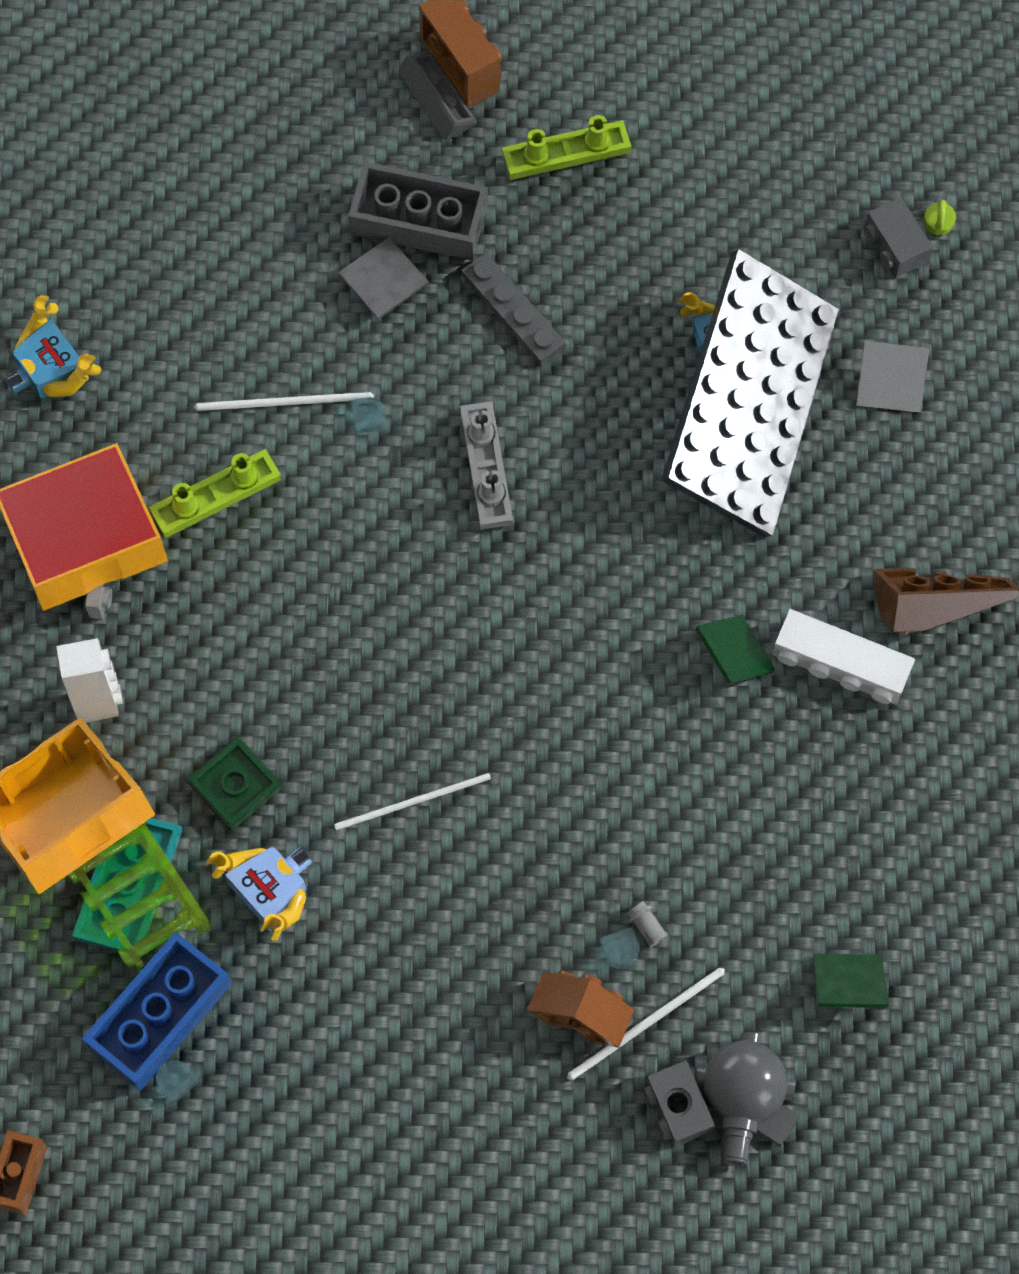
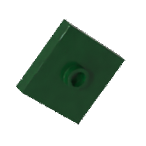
[187,737,283,832]

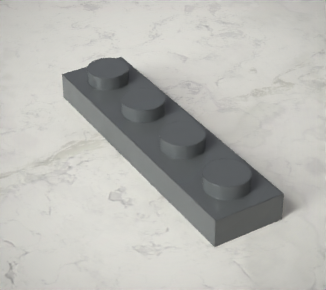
[461,253,566,366]

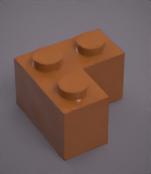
[527,970,635,1048]
[0,1130,48,1216]

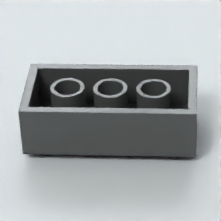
[348,161,488,261]

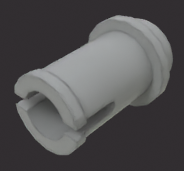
[627,901,668,948]

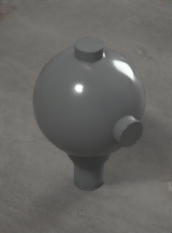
[695,1032,796,1166]

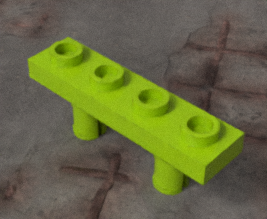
[502,115,632,180]
[149,449,282,539]

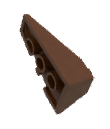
[873,568,1019,635]

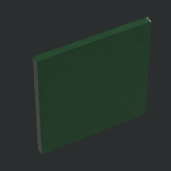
[695,615,775,684]
[813,954,889,1008]

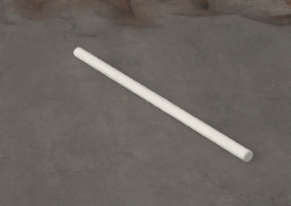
[334,773,491,830]

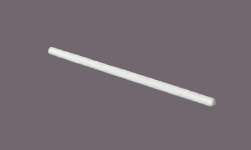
[193,392,374,411]
[567,968,725,1080]

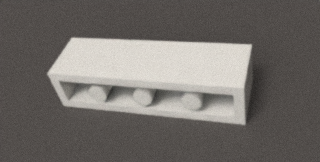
[772,609,915,705]
[56,638,123,723]

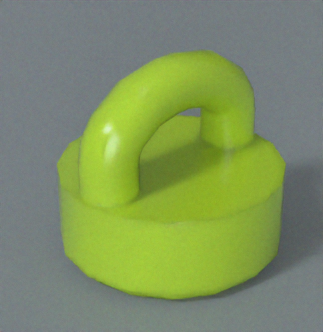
[923,199,956,235]

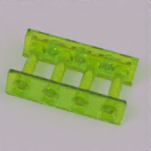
[68,823,211,973]

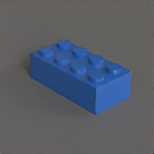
[82,931,232,1092]

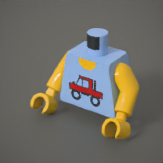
[205,847,312,941]

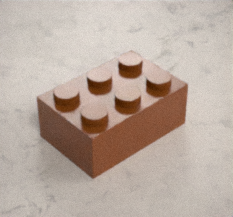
[419,0,502,108]

